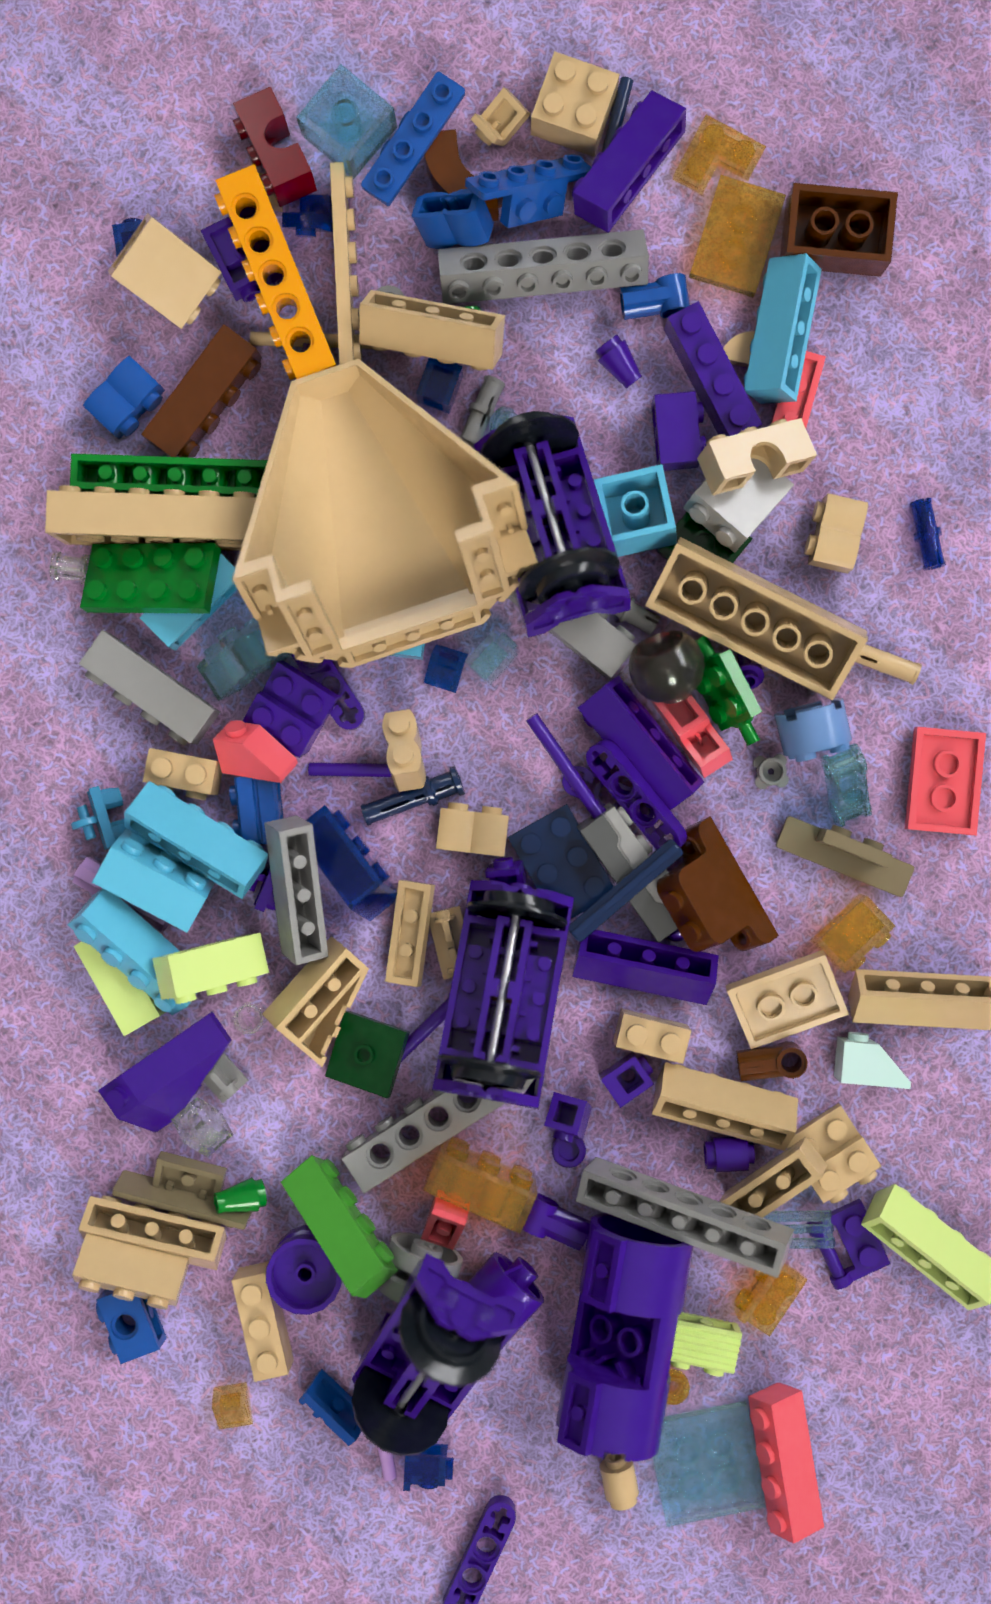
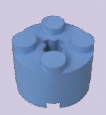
[774,698,852,762]

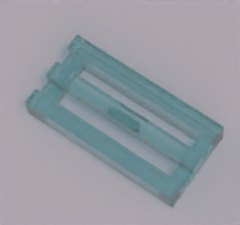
[763,1210,836,1249]

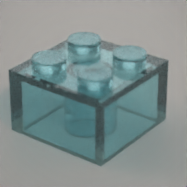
[296,64,397,179]

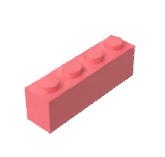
[748,1382,824,1544]

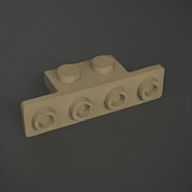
[775,816,914,897]
[112,1151,252,1230]

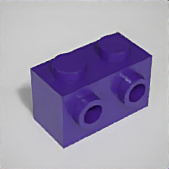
[651,391,706,471]

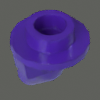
[737,653,764,689]

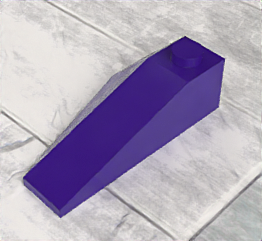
[98,1012,232,1133]

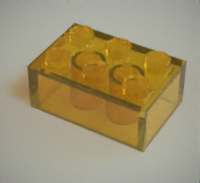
[423,1136,537,1234]

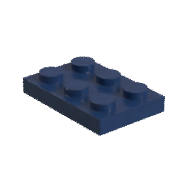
[508,804,614,919]

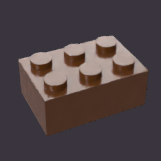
[780,183,898,277]

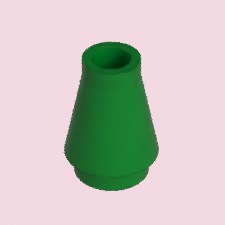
[213,1177,267,1214]

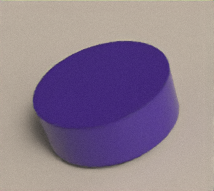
[552,1138,586,1168]

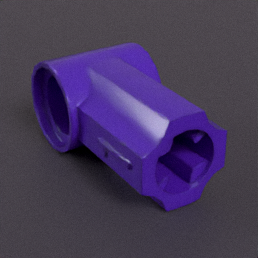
[518,1192,590,1251]

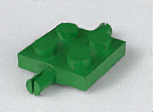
[690,636,762,746]

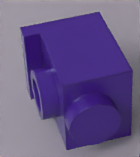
[599,1051,654,1108]

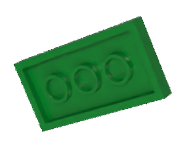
[80,543,221,614]

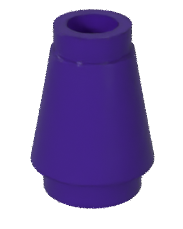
[595,335,642,389]

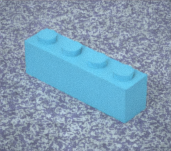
[744,253,822,404]
[124,781,268,899]
[68,888,197,1015]

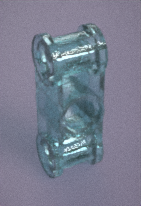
[821,743,872,827]

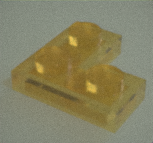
[673,114,766,195]

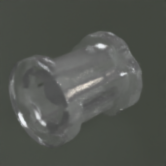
[50,551,90,585]

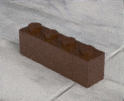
[141,324,262,458]

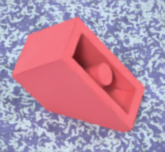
[213,720,298,783]
[421,1189,470,1250]

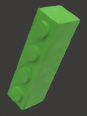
[281,1155,398,1298]

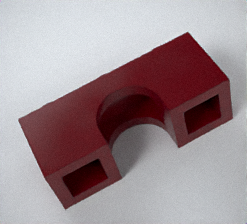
[232,86,317,207]

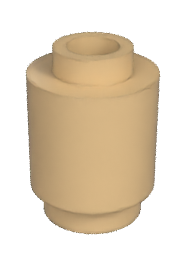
[599,1454,639,1511]

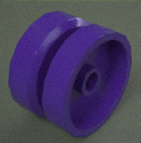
[266,1225,343,1315]

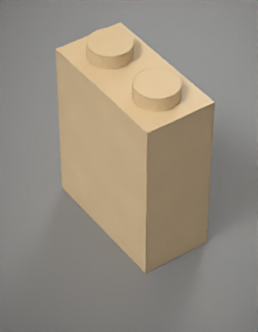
[108,213,221,329]

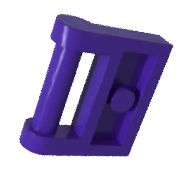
[805,1199,891,1290]

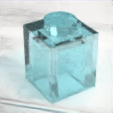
[465,631,518,687]

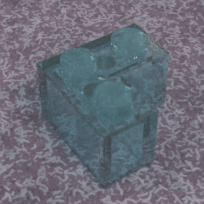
[196,618,292,701]

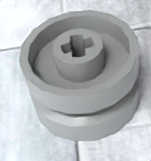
[378,1232,463,1303]

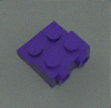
[200,207,284,302]
[243,660,340,758]

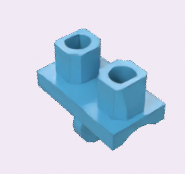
[71,786,126,850]

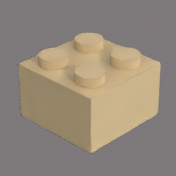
[531,51,620,157]

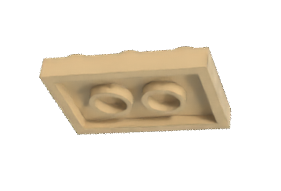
[725,950,849,1049]

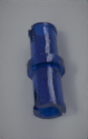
[909,498,946,571]

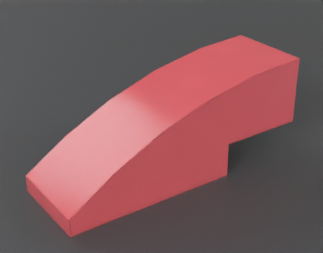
[643,669,733,778]

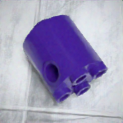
[468,1252,544,1351]

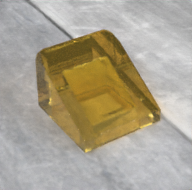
[212,1382,253,1429]

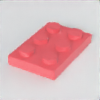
[905,727,986,836]

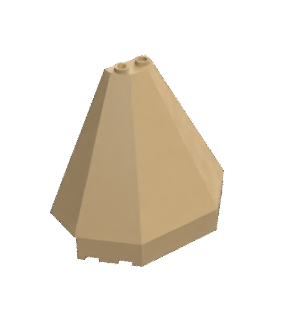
[232,359,538,668]

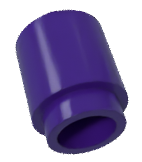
[703,1136,755,1173]

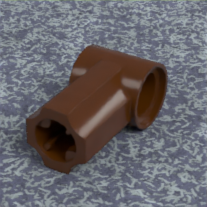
[736,1041,808,1082]

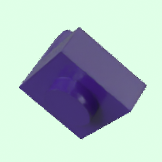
[485,857,526,885]

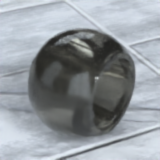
[629,630,705,704]

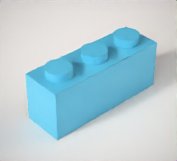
[140,552,238,651]

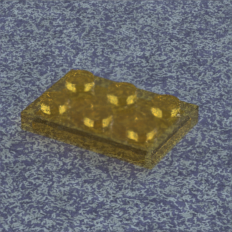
[689,175,786,298]

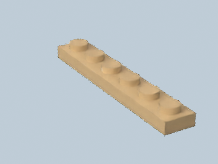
[330,162,362,364]

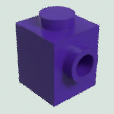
[544,1092,592,1143]

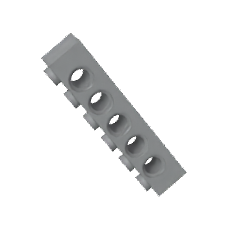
[438,229,649,304]
[342,1079,534,1193]
[576,1157,795,1278]

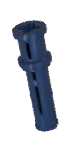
[360,766,465,826]

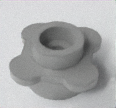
[753,754,789,789]

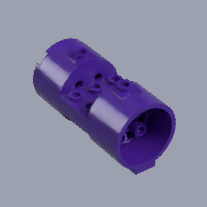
[556,1213,694,1462]

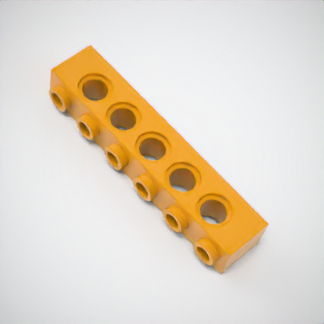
[214,164,336,381]

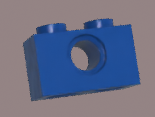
[96,1289,167,1364]

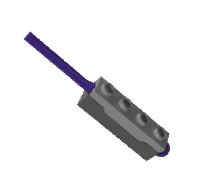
[526,713,684,942]

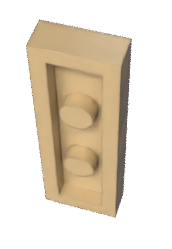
[385,880,435,987]

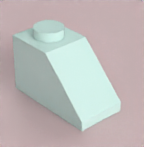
[834,1032,911,1089]

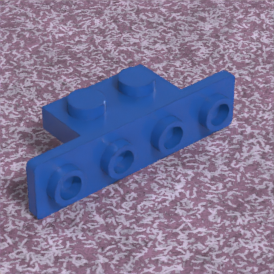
[361,72,465,206]
[465,154,592,228]

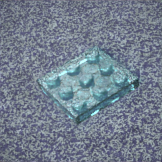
[653,1401,766,1527]

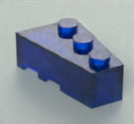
[306,805,397,921]

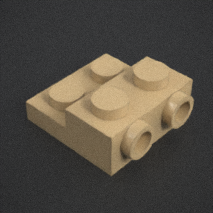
[787,1103,881,1204]

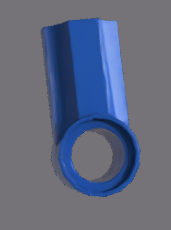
[620,273,690,320]

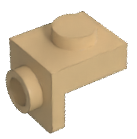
[471,87,531,147]

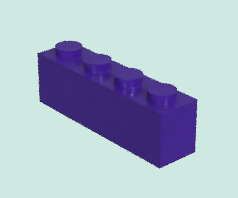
[572,90,686,233]
[664,301,762,437]
[578,675,704,810]
[572,929,719,1005]

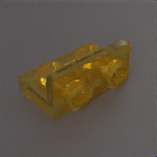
[734,1263,808,1337]

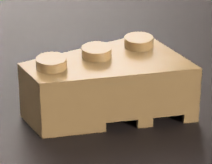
[262,936,369,1067]

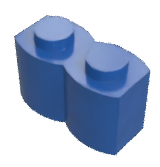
[411,189,494,249]
[83,355,165,439]

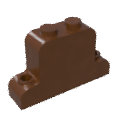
[657,816,779,952]

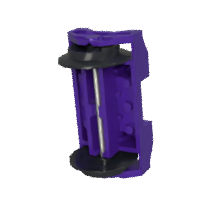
[474,411,631,638]
[432,880,574,1110]
[351,1253,525,1456]

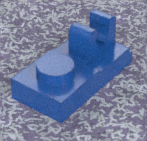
[299,1369,362,1446]

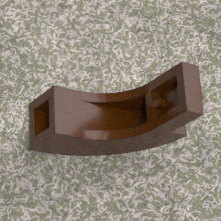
[424,129,503,221]

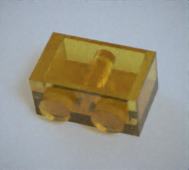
[810,894,895,973]

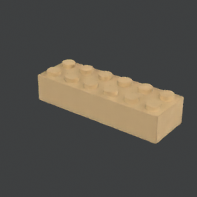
[45,485,256,551]
[645,537,868,701]

